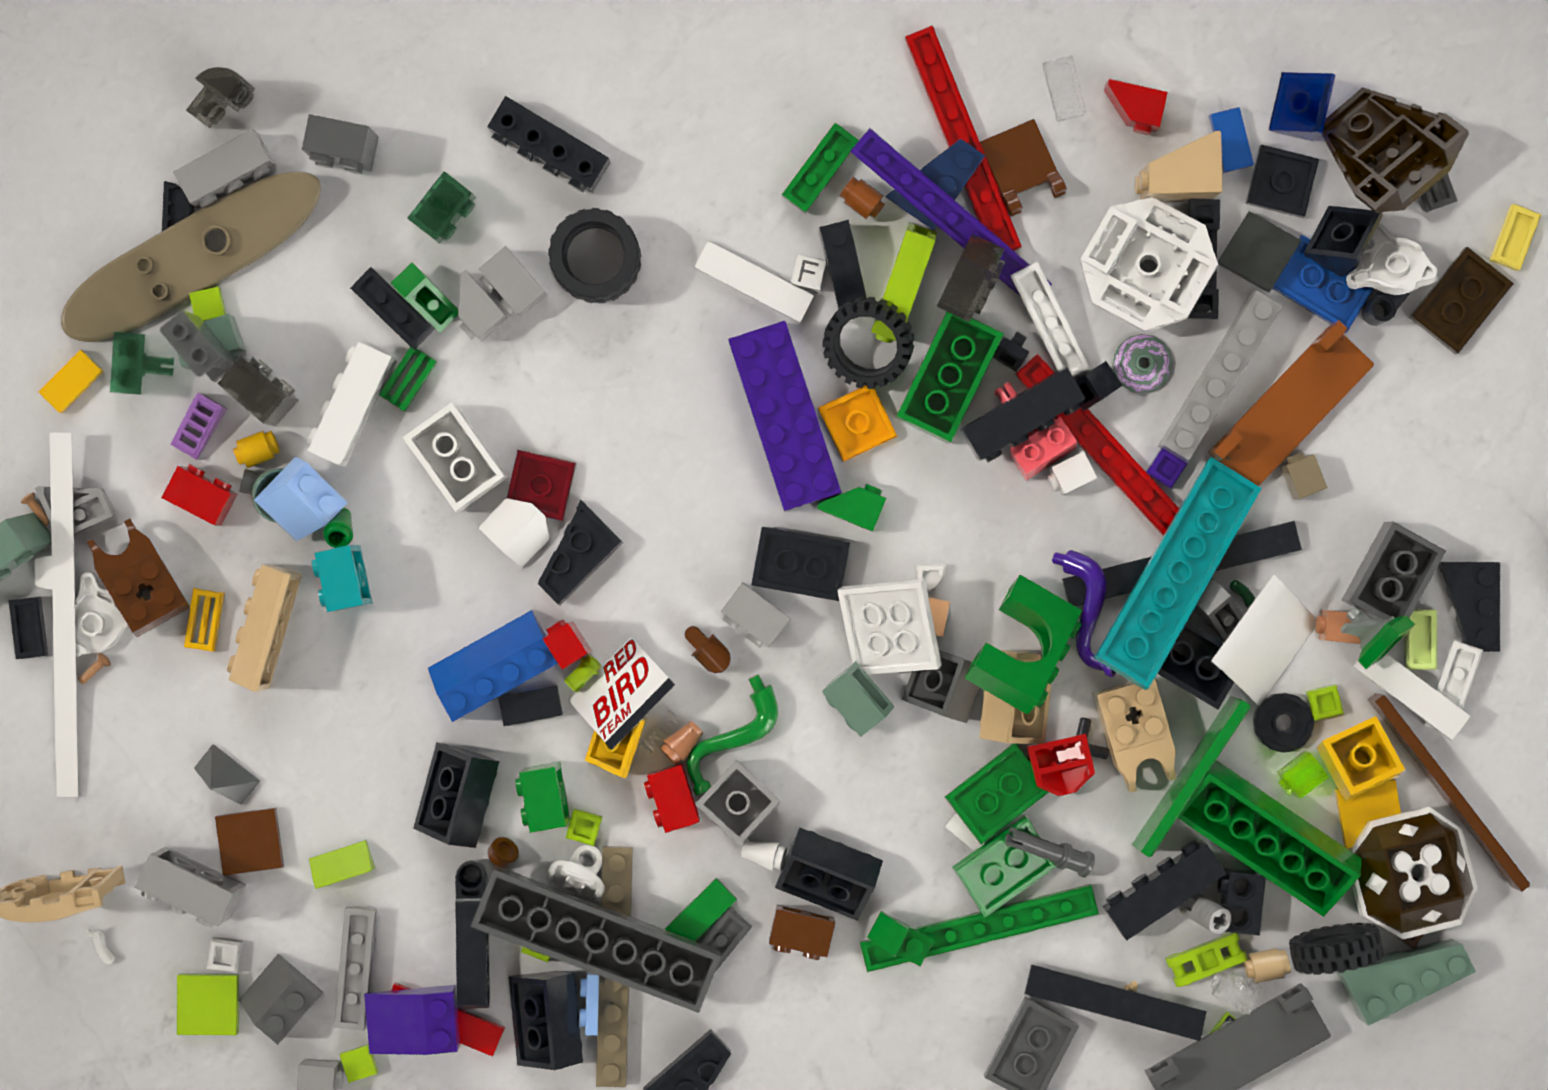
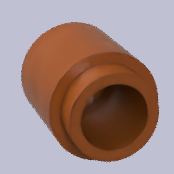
[839,176,885,220]

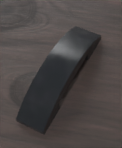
[1187,199,1220,320]

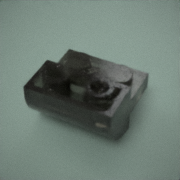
[186,67,255,128]

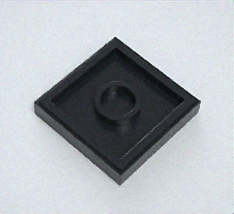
[1245,145,1319,218]

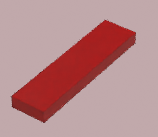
[391,982,505,1057]

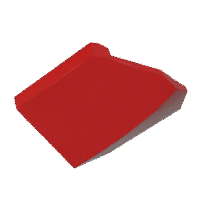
[1027,734,1095,796]

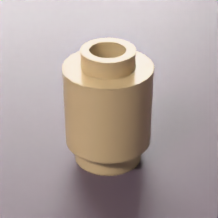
[1244,948,1291,983]

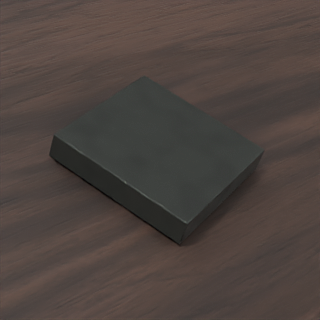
[1217,211,1301,293]

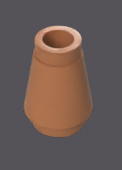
[659,721,704,765]

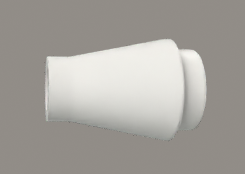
[741,840,787,871]

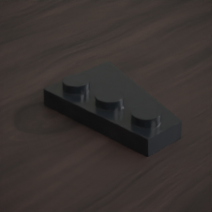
[537,500,624,605]
[643,1029,731,1090]

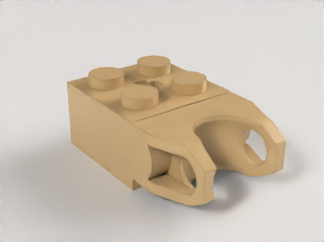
[1092,679,1177,793]

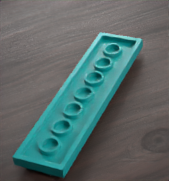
[1094,457,1262,690]

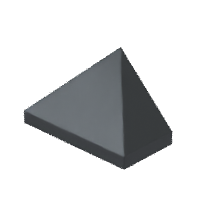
[194,744,260,805]

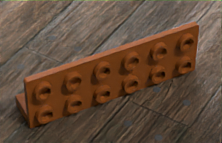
[1207,320,1374,486]

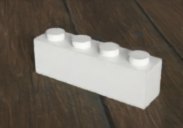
[307,341,396,467]

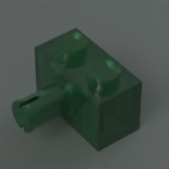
[407,171,476,244]
[109,332,174,395]

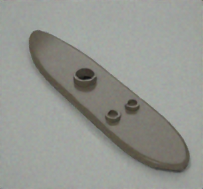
[61,172,321,342]

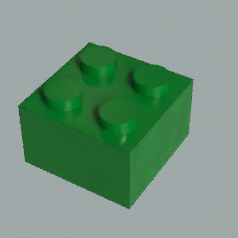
[515,761,571,833]

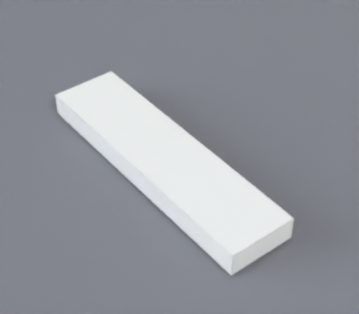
[694,241,814,323]
[1010,262,1091,378]
[1353,654,1471,740]

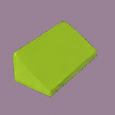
[309,840,375,889]

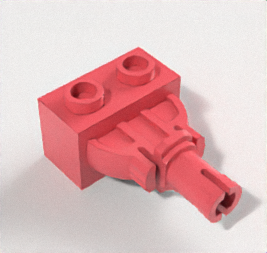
[994,382,1077,481]

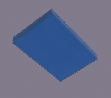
[1272,235,1374,333]

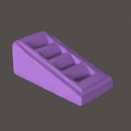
[170,393,227,460]

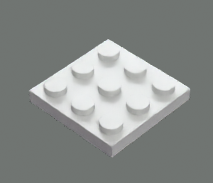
[837,579,942,675]

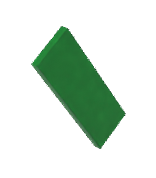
[1132,696,1251,858]

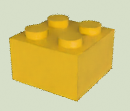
[1316,716,1405,801]

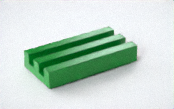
[379,347,438,412]

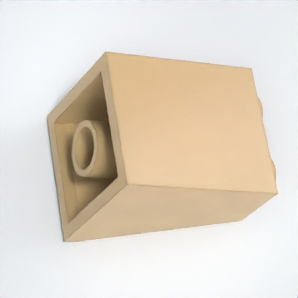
[1134,131,1222,202]

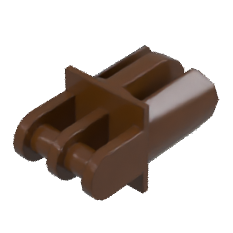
[685,626,731,674]

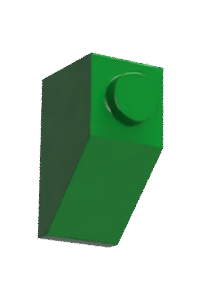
[391,262,459,333]
[817,484,886,532]

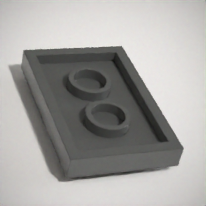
[984,996,1079,1090]

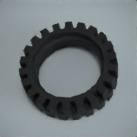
[822,297,914,389]
[1289,923,1384,975]

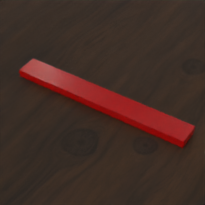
[904,25,1022,251]
[1014,354,1179,536]

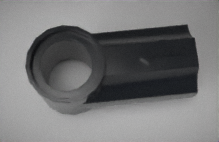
[1362,290,1411,326]

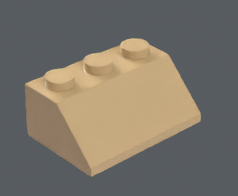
[979,650,1051,744]

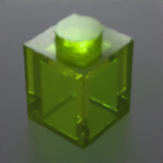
[1276,751,1329,799]

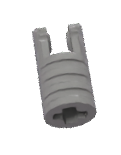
[1180,893,1231,934]

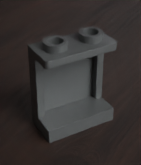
[160,310,239,382]

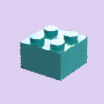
[312,545,373,612]

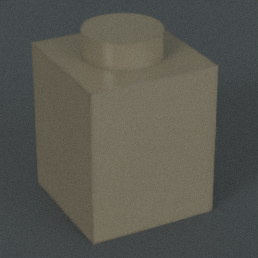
[1280,452,1328,500]

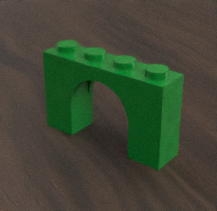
[964,575,1082,715]

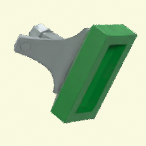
[1341,607,1415,670]

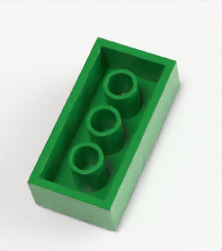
[895,307,1004,444]

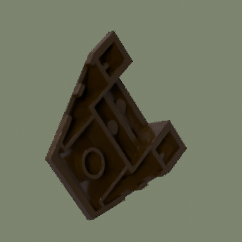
[1317,87,1469,213]

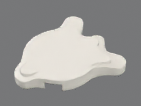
[1346,223,1438,295]
[75,572,129,658]

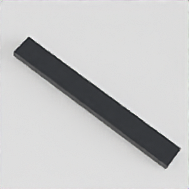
[1062,521,1302,606]

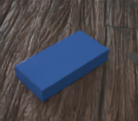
[1209,107,1254,174]

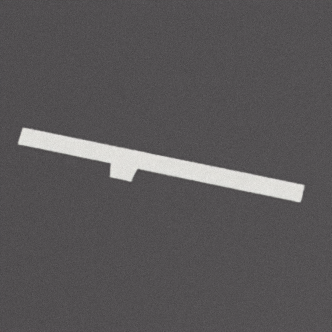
[35,433,78,797]

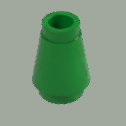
[323,508,353,548]

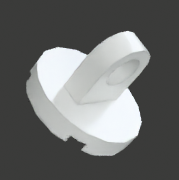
[547,845,605,903]

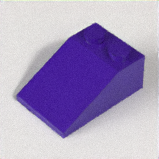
[364,985,460,1055]

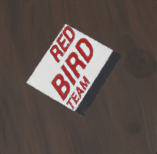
[568,637,675,750]

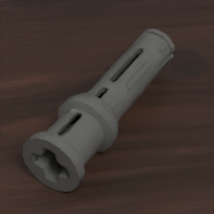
[1005,827,1095,878]

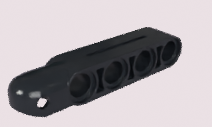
[455,860,490,1009]

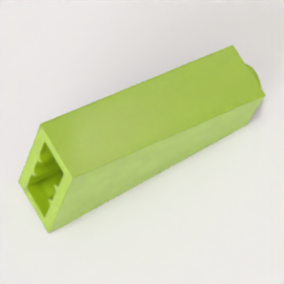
[871,222,937,343]

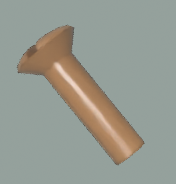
[20,492,50,527]
[78,653,111,684]

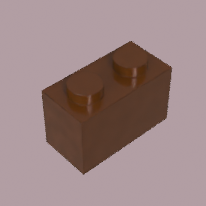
[769,904,836,960]

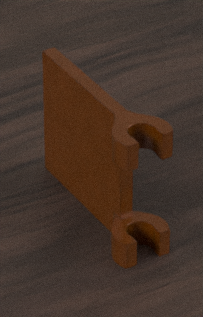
[980,119,1067,217]

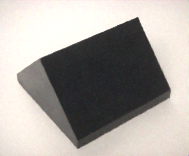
[1304,206,1383,277]

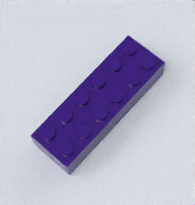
[728,320,841,511]

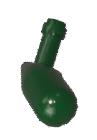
[1229,580,1256,609]

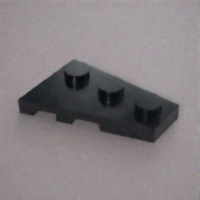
[1438,562,1500,652]

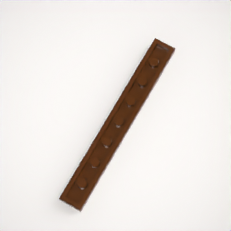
[1367,693,1530,892]

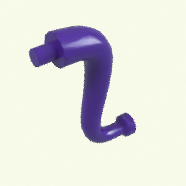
[1052,550,1117,677]

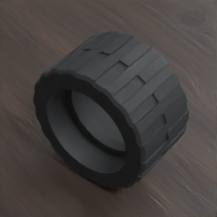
[548,208,642,304]

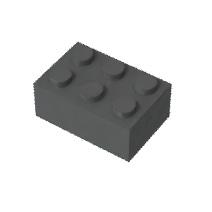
[1341,522,1446,620]

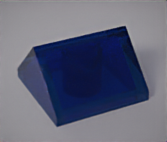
[1268,72,1336,141]

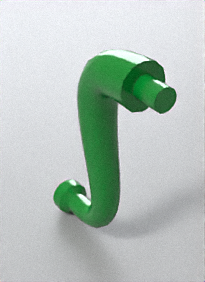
[687,674,778,795]

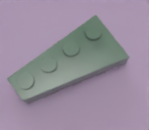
[0,512,52,581]
[1336,939,1476,1026]

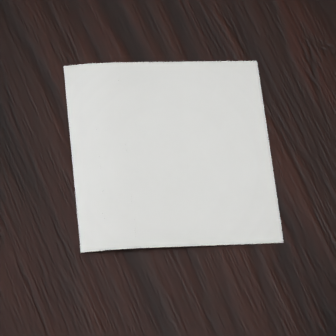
[1212,574,1316,706]

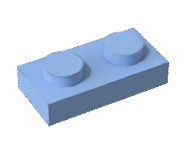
[580,971,599,1036]

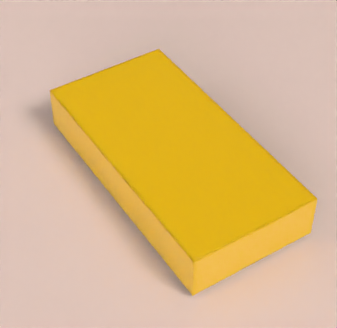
[38,350,104,414]

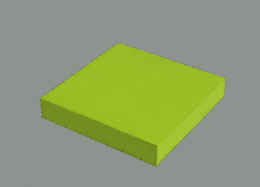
[177,973,239,1035]

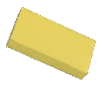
[1489,204,1541,271]

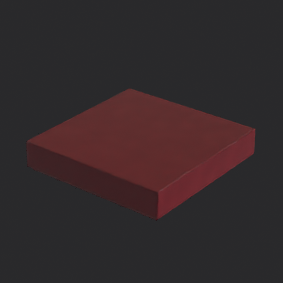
[507,450,577,521]

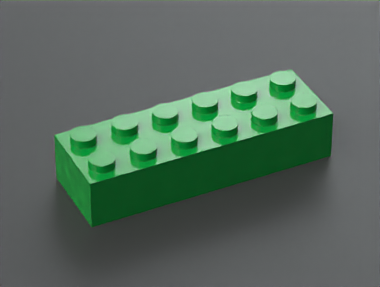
[1178,760,1361,917]

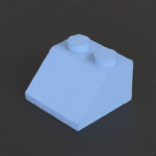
[254,457,348,541]

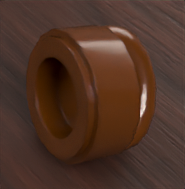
[487,837,519,869]

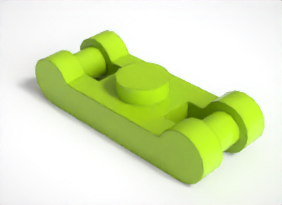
[1165,932,1248,987]

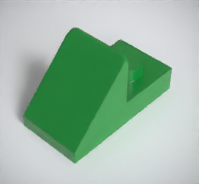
[867,911,934,967]

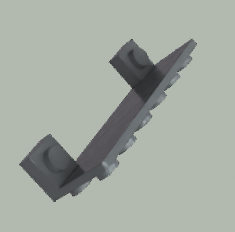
[1144,983,1331,1090]

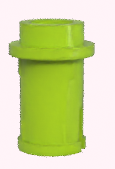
[564,654,602,693]

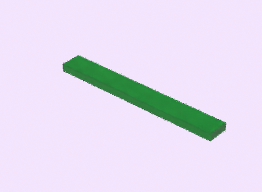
[860,884,1099,972]

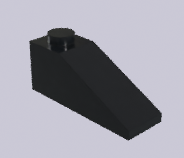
[819,220,867,309]

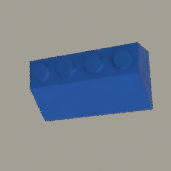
[427,610,558,722]

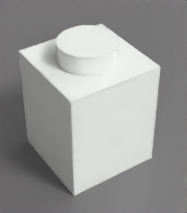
[1047,451,1097,495]

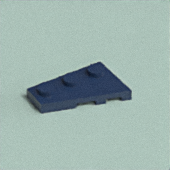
[885,139,986,231]

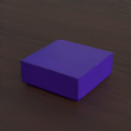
[1146,448,1188,489]

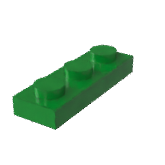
[781,123,859,214]

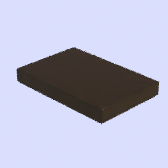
[1409,247,1514,354]

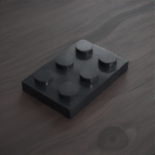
[751,527,850,601]

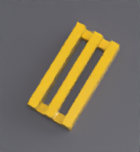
[184,588,225,652]

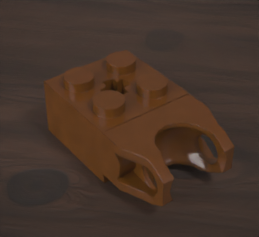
[87,518,190,638]

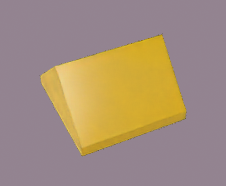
[584,717,647,778]

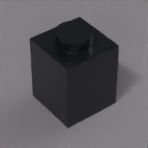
[1076,361,1123,412]

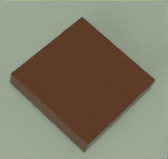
[215,807,284,876]

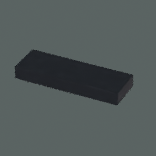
[350,267,435,350]

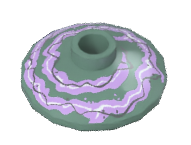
[1112,334,1172,394]

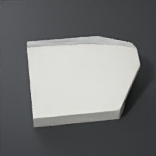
[478,498,550,568]

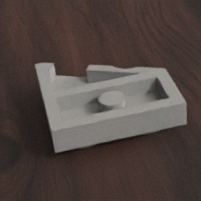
[35,486,116,535]

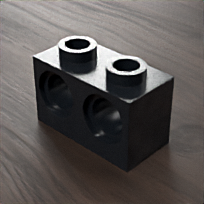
[1218,868,1266,936]

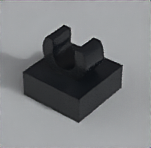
[992,332,1029,372]

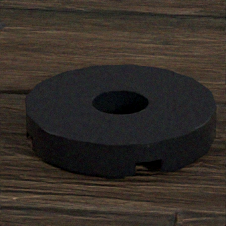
[1253,693,1314,753]

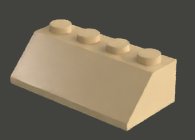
[227,564,302,692]

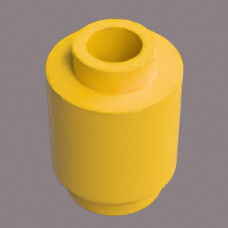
[233,430,281,468]

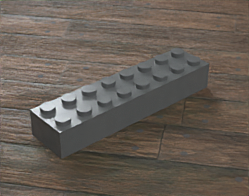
[471,865,721,1013]

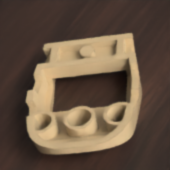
[0,865,126,922]

